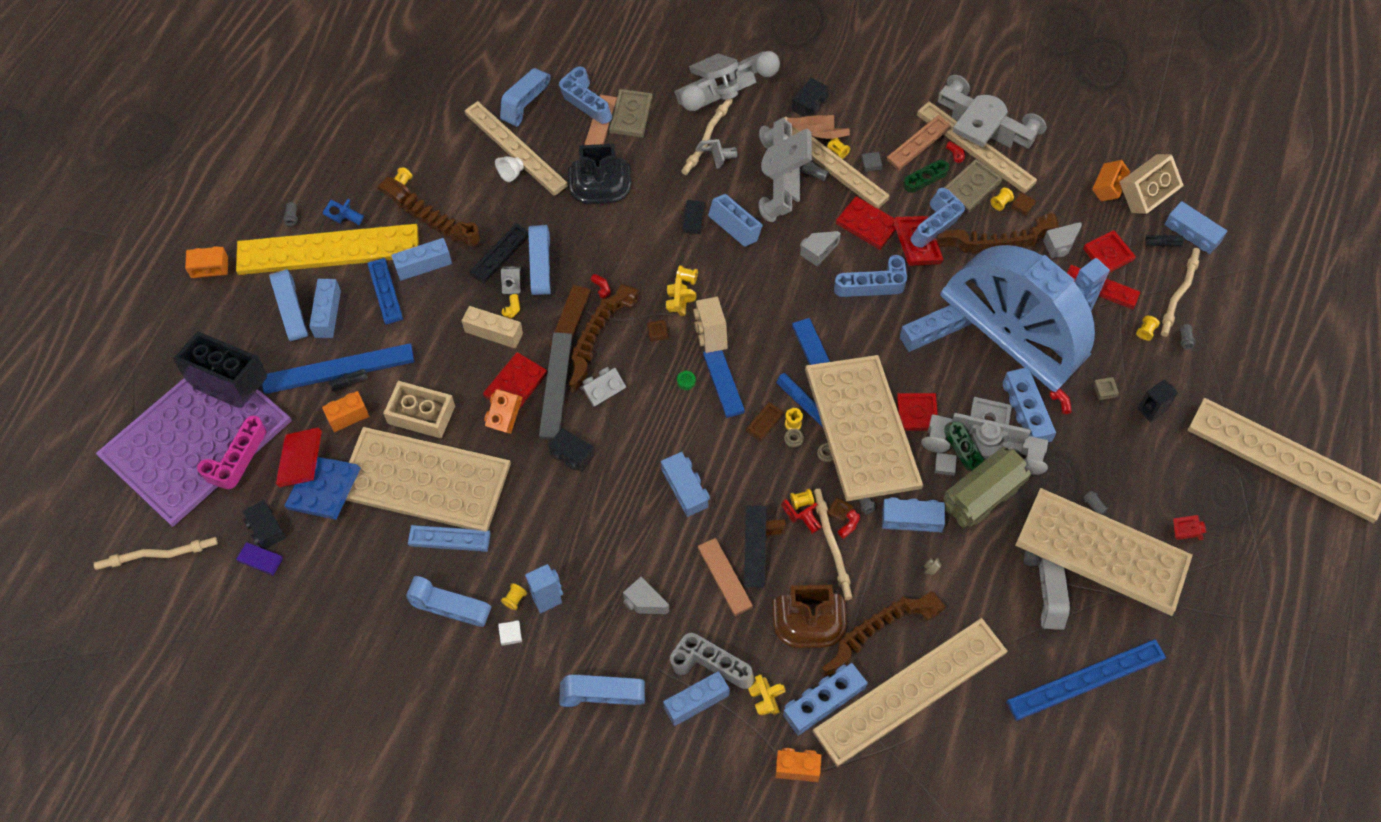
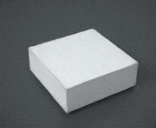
[499,621,522,645]

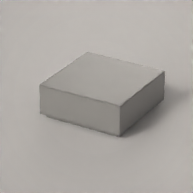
[935,453,956,476]

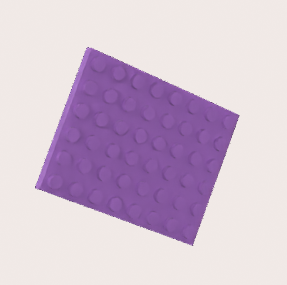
[96,378,292,527]

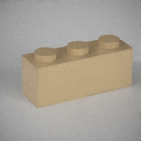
[462,306,523,349]

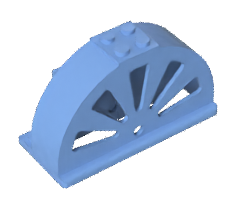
[940,245,1095,392]

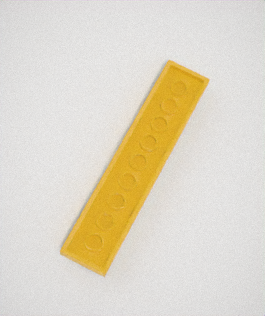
[236,224,419,275]

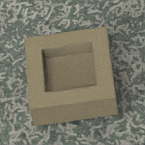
[1093,377,1119,400]

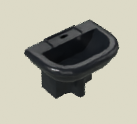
[568,143,632,204]

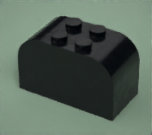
[173,331,267,408]

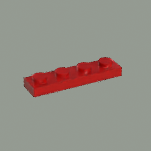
[1067,265,1141,310]

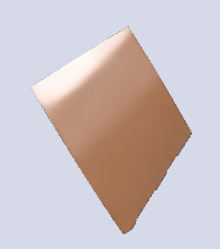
[787,115,850,139]

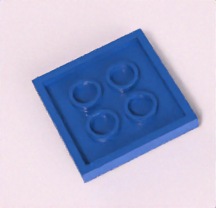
[284,457,361,520]

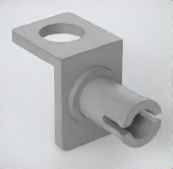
[696,140,737,169]
[501,266,521,294]

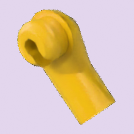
[502,294,520,319]

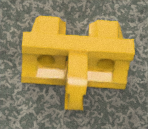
[666,278,696,316]
[748,675,785,716]

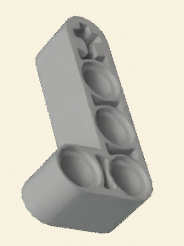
[1039,557,1070,630]
[670,633,754,689]

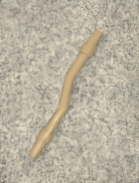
[681,99,733,175]
[1161,248,1200,337]
[813,489,852,600]
[94,537,218,570]

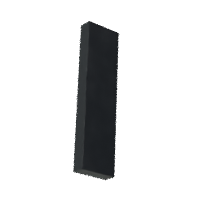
[470,223,529,284]
[744,506,766,587]

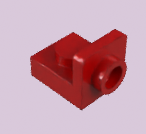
[1173,515,1206,540]

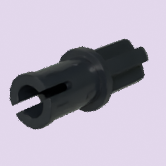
[1145,233,1184,248]
[329,369,368,392]

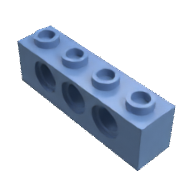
[1075,258,1110,310]
[900,305,973,352]
[1003,368,1056,442]
[783,663,867,736]

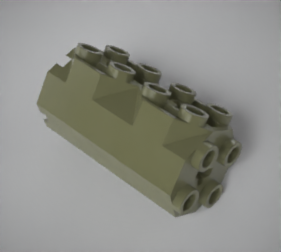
[943,446,1031,528]

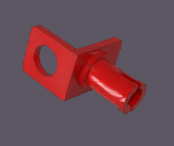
[781,499,822,534]

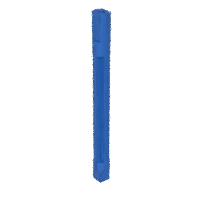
[776,373,823,427]

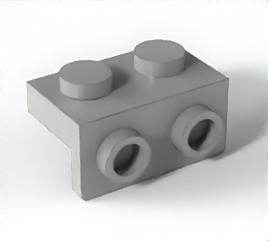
[580,367,626,406]

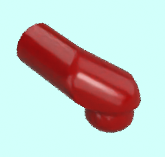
[946,141,965,163]
[591,274,611,299]
[1049,388,1072,414]
[838,509,860,539]

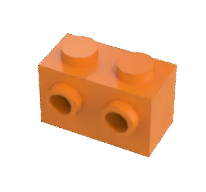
[1092,160,1130,201]
[185,246,228,278]
[484,389,522,434]
[322,391,370,432]
[775,748,821,782]

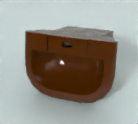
[772,585,847,648]

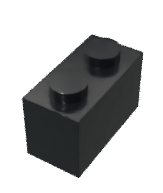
[792,78,829,117]
[1137,379,1178,423]
[548,428,595,472]
[243,500,286,549]

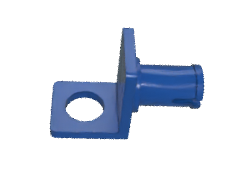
[323,199,364,225]

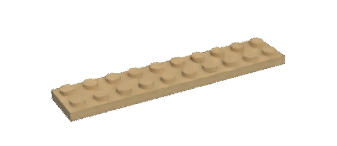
[1187,398,1381,523]
[812,618,1007,767]

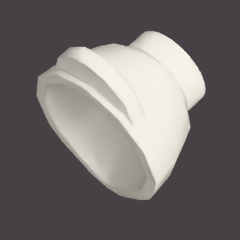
[495,156,524,182]

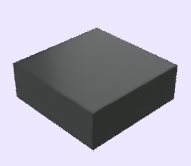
[861,152,882,172]

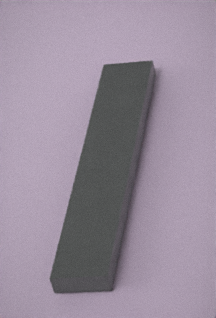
[539,332,573,440]

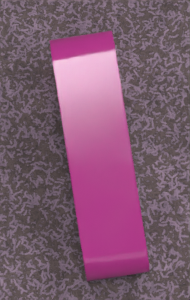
[197,416,266,489]

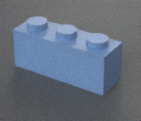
[708,194,762,247]
[1164,201,1227,254]
[391,238,452,281]
[309,279,341,338]
[661,452,710,517]
[882,497,945,532]
[525,564,563,613]
[663,671,729,726]

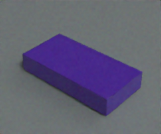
[236,542,283,576]

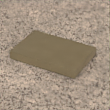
[609,89,653,137]
[944,159,1003,213]

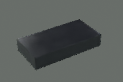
[683,200,705,234]

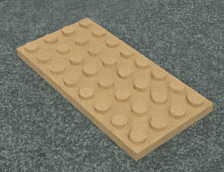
[805,355,923,501]
[346,427,511,532]
[1016,488,1192,616]

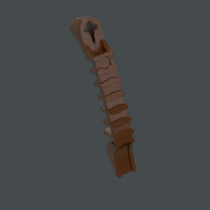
[377,176,480,246]
[937,213,1059,254]
[569,284,640,393]
[820,591,946,677]

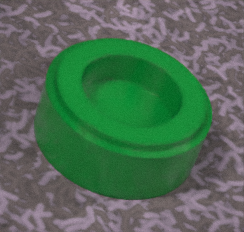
[677,371,696,390]

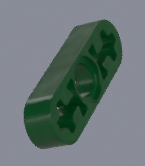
[903,160,949,193]
[944,421,984,472]

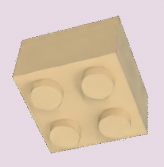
[693,297,728,353]

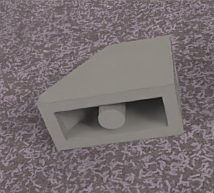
[1043,222,1082,258]
[800,231,841,266]
[623,577,669,614]

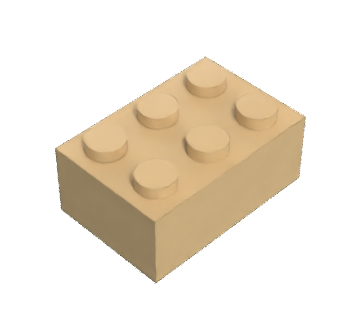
[1120,154,1183,214]
[383,381,455,438]

